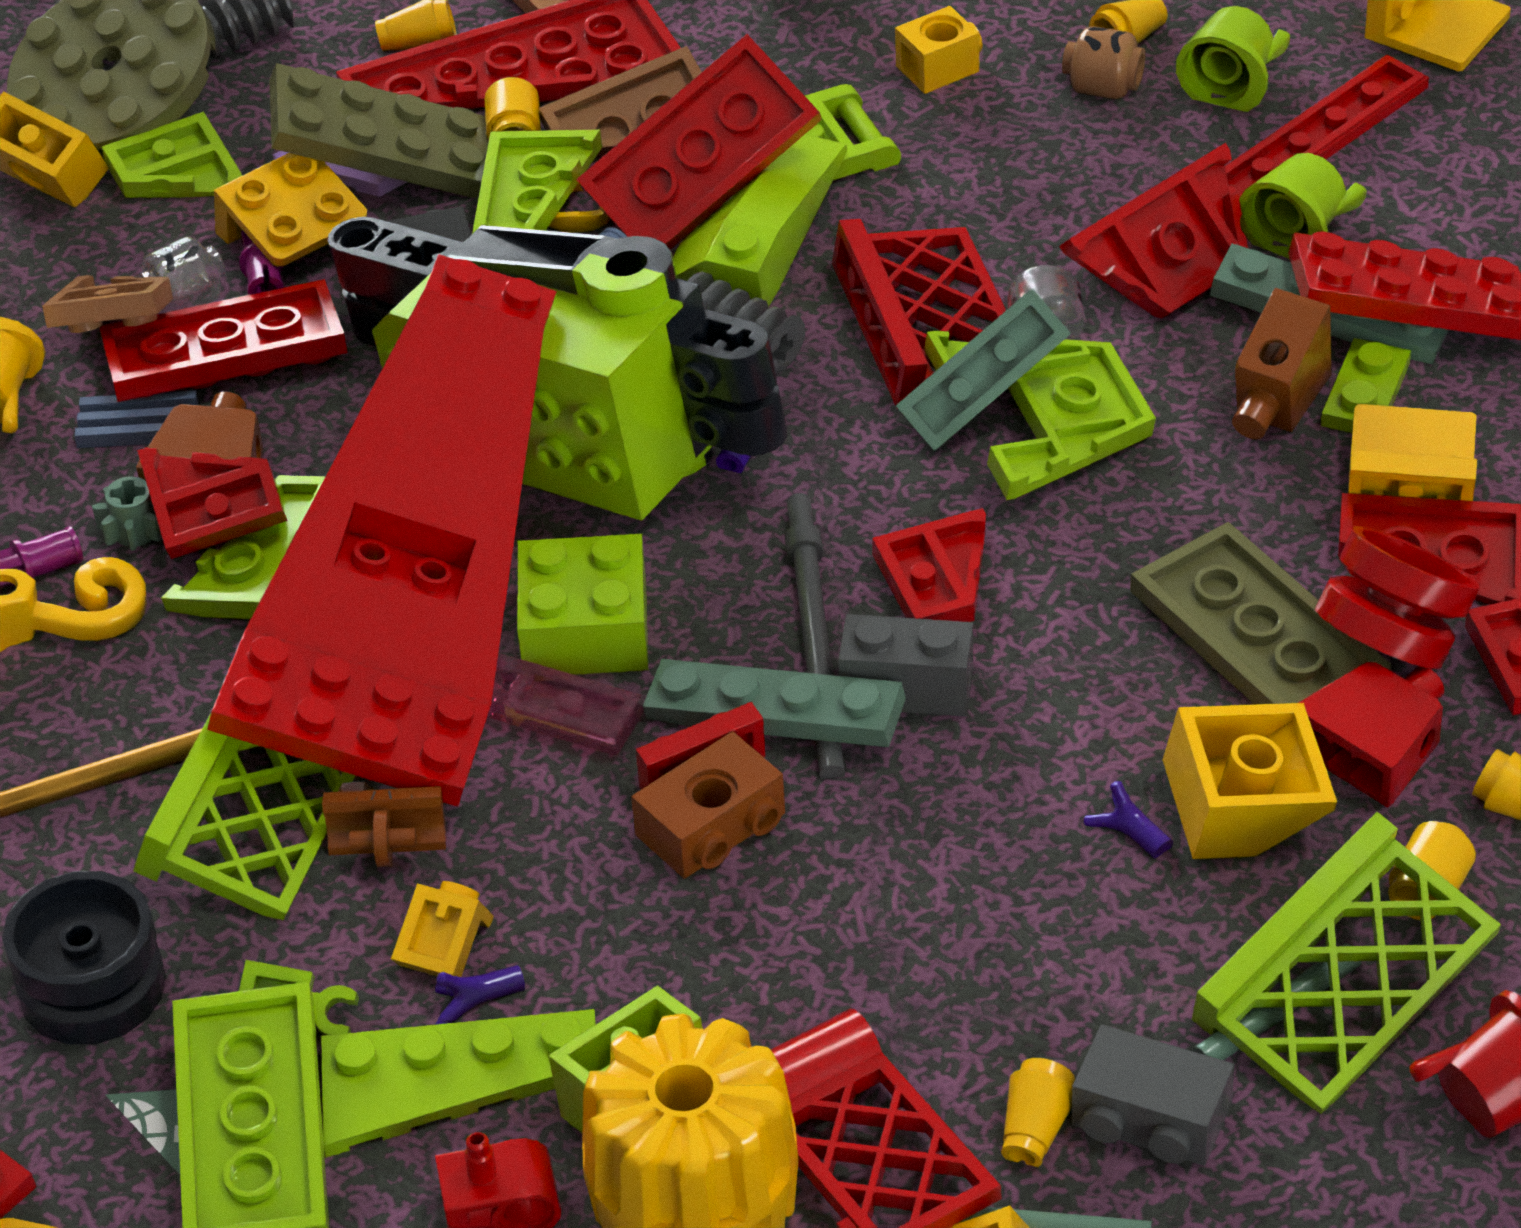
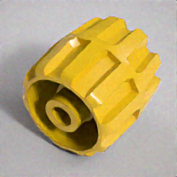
[582,1013,798,1228]

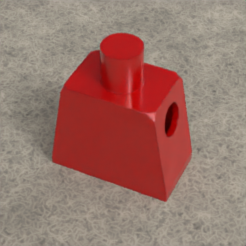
[1299,662,1444,808]

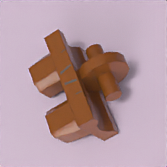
[322,782,447,867]

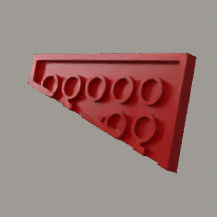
[336,0,681,109]

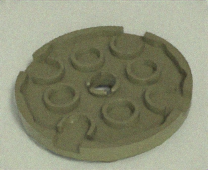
[7,0,215,150]

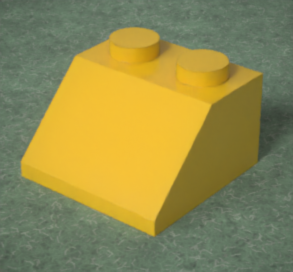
[1162,703,1337,859]

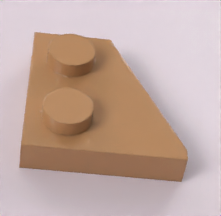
[42,275,173,333]

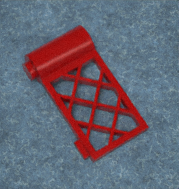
[770,1008,1002,1228]

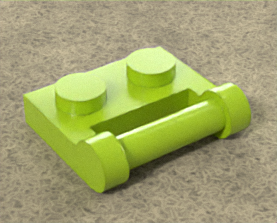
[805,84,901,180]

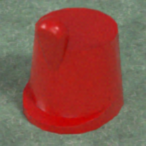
[1409,990,1521,1139]

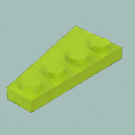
[321,1009,596,1158]

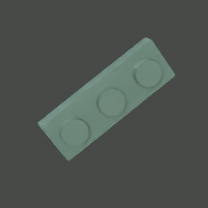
[896,288,1071,451]

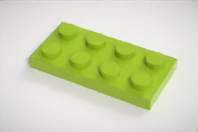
[172,982,329,1228]

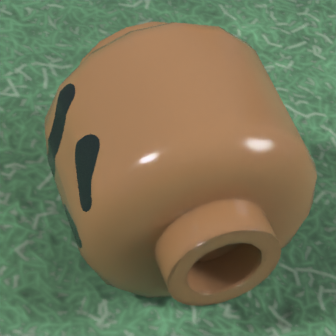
[1062,26,1146,99]

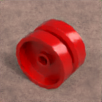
[1315,526,1480,669]

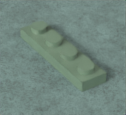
[1210,243,1448,365]
[643,659,906,747]

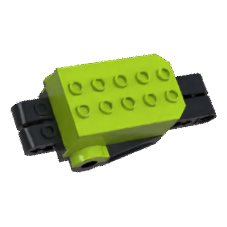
[328,217,787,521]

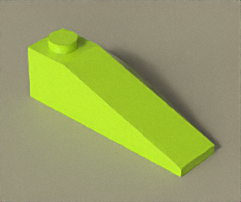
[673,135,847,306]

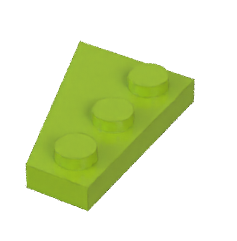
[472,129,602,234]
[161,475,326,619]

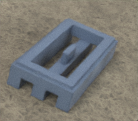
[74,390,198,448]

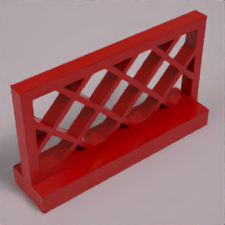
[832,219,1006,409]

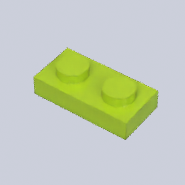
[1321,338,1411,433]

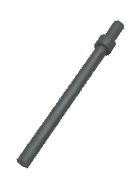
[785,493,845,779]

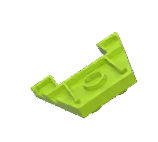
[924,331,1156,500]

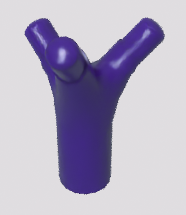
[1084,781,1173,859]
[435,965,525,1025]

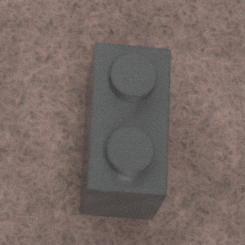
[838,614,973,717]
[1072,1024,1235,1166]

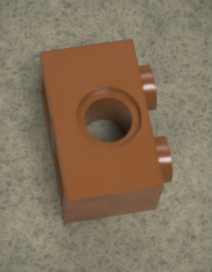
[631,731,785,879]

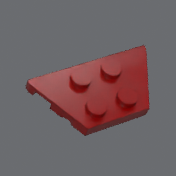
[1059,142,1248,319]

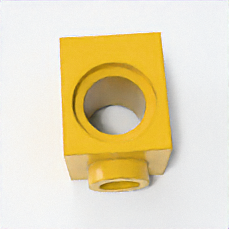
[895,6,983,94]

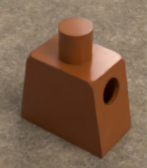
[1232,288,1332,440]
[136,392,263,481]

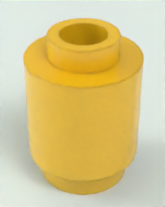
[484,77,541,141]
[1388,821,1476,920]

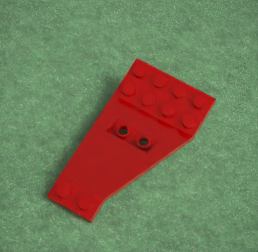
[207,254,557,807]

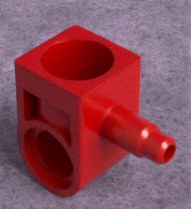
[435,1132,562,1228]

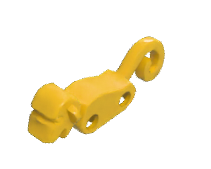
[0,557,147,652]

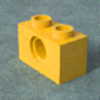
[0,91,109,207]

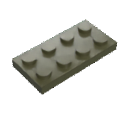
[269,63,488,198]
[1130,522,1391,705]

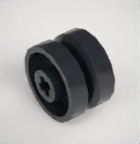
[2,871,166,1044]

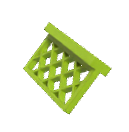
[133,713,356,920]
[1192,812,1501,1114]

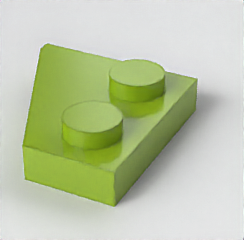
[102,111,243,198]

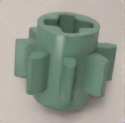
[92,476,161,551]

